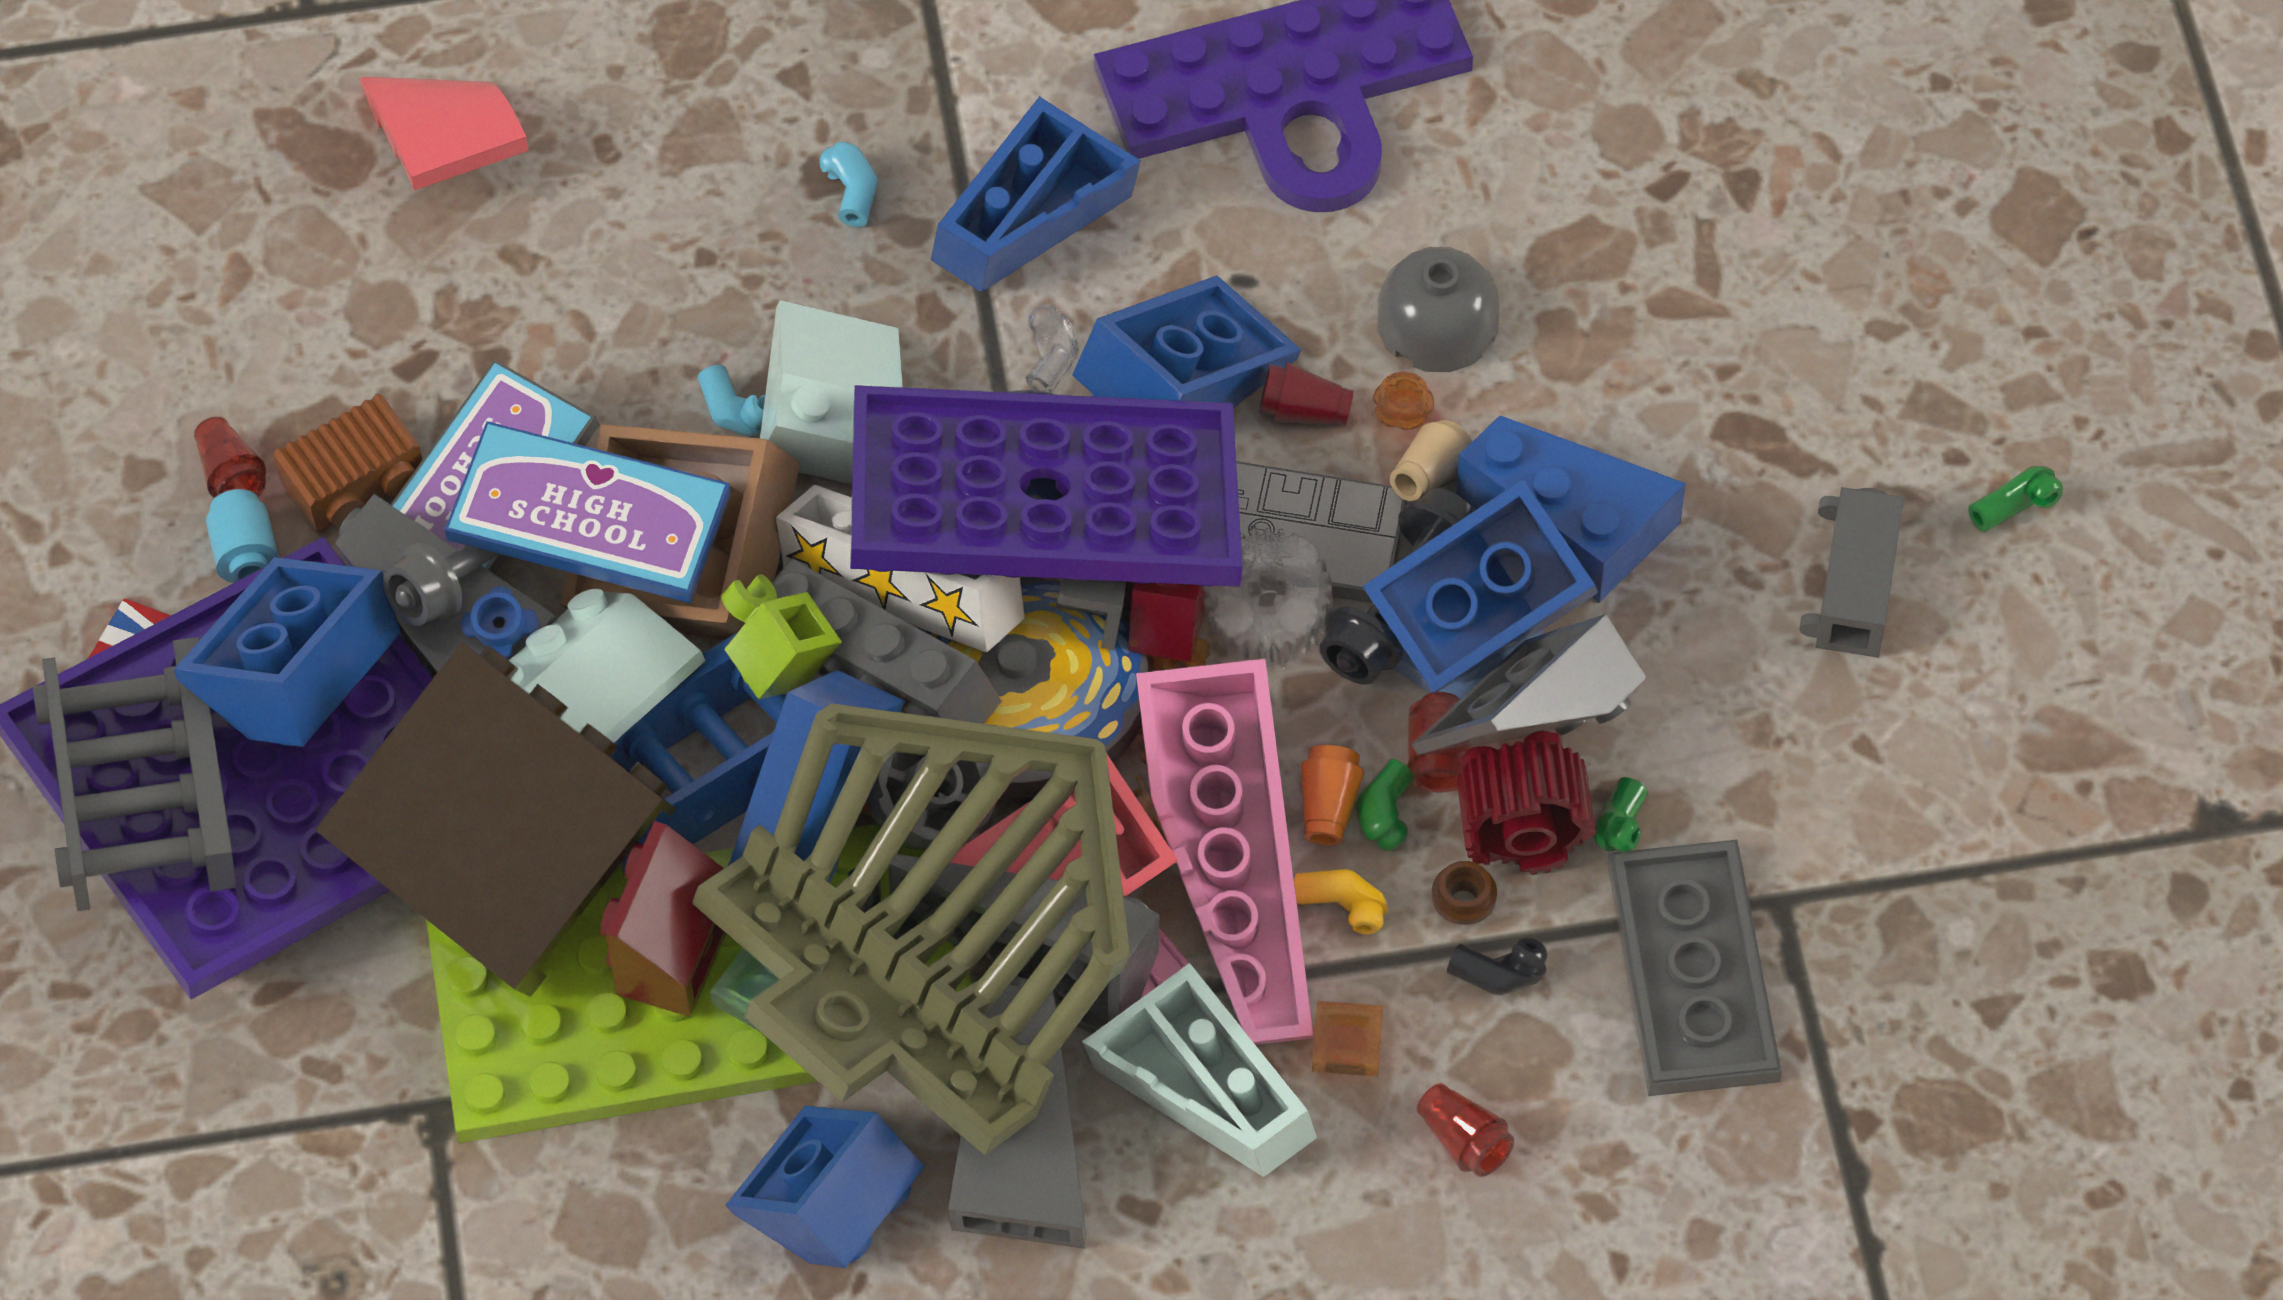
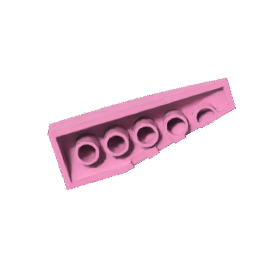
[1136,659,1313,1045]

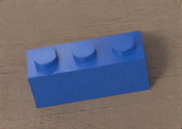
[174,557,401,747]

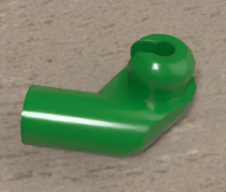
[1968,466,2063,532]

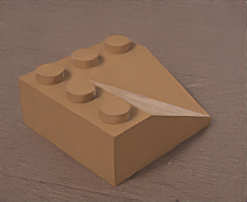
[560,424,801,640]

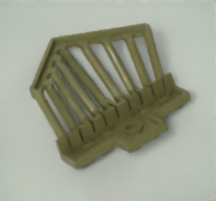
[692,703,1130,1156]

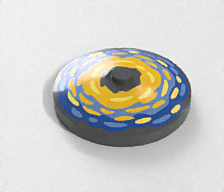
[916,578,1148,798]

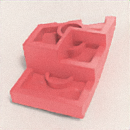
[359,77,529,191]

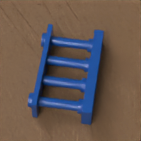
[611,632,786,876]

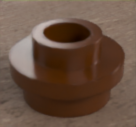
[1432,861,1497,925]

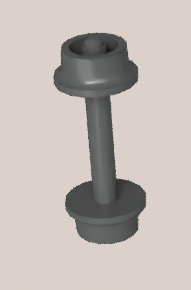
[383,541,499,626]

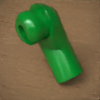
[1356,759,1415,851]
[1594,777,1648,853]

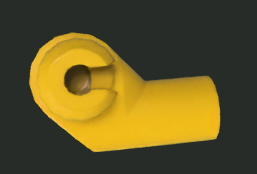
[1294,869,1388,935]

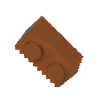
[273,394,423,533]

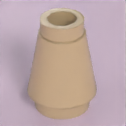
[1390,420,1472,501]

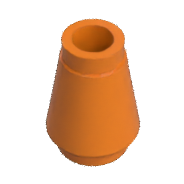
[1300,745,1365,846]

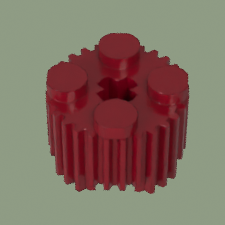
[1457,730,1596,875]

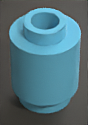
[206,489,279,583]

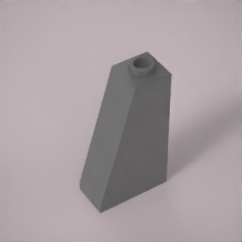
[335,494,556,676]
[948,978,1087,1249]

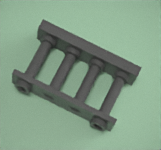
[33,637,236,911]

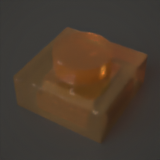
[1312,1001,1383,1077]

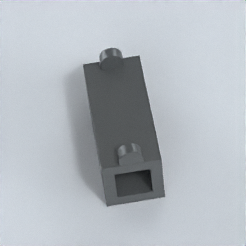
[1799,487,1904,658]

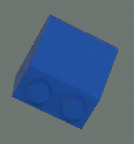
[725,1106,925,1268]

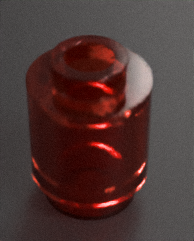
[1407,692,1472,793]

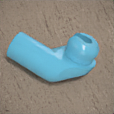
[697,365,765,438]

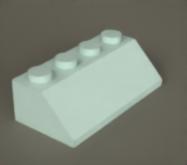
[509,589,705,742]

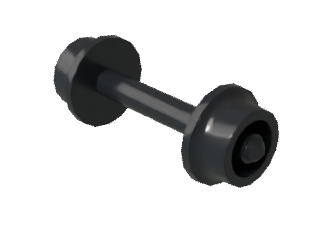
[1319,488,1475,685]

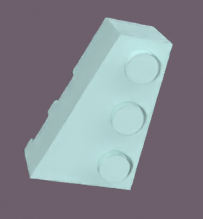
[1082,963,1317,1177]

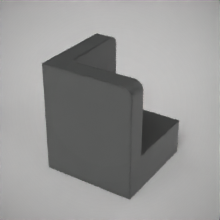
[1056,578,1127,650]

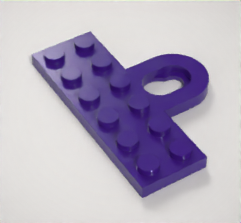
[1094,0,1473,212]

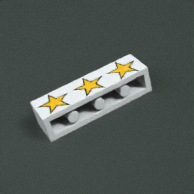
[776,485,1025,652]

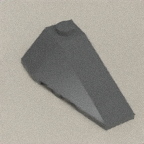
[889,854,1159,1034]

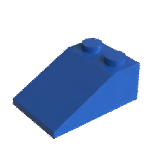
[1072,275,1301,408]
[1362,479,1597,694]

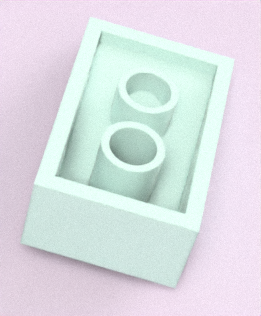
[760,300,902,484]

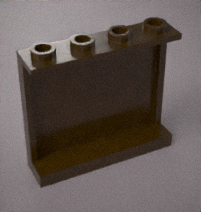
[315,642,677,997]

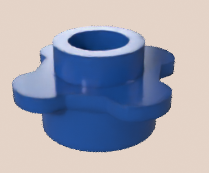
[461,586,539,659]

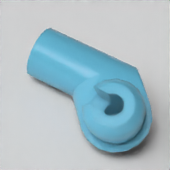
[819,142,878,227]

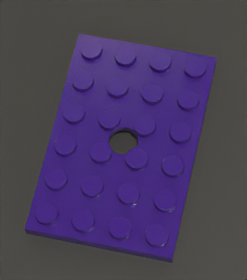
[850,385,1243,587]

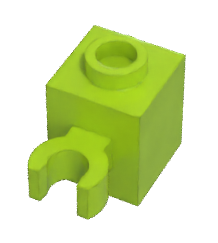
[721,574,842,700]

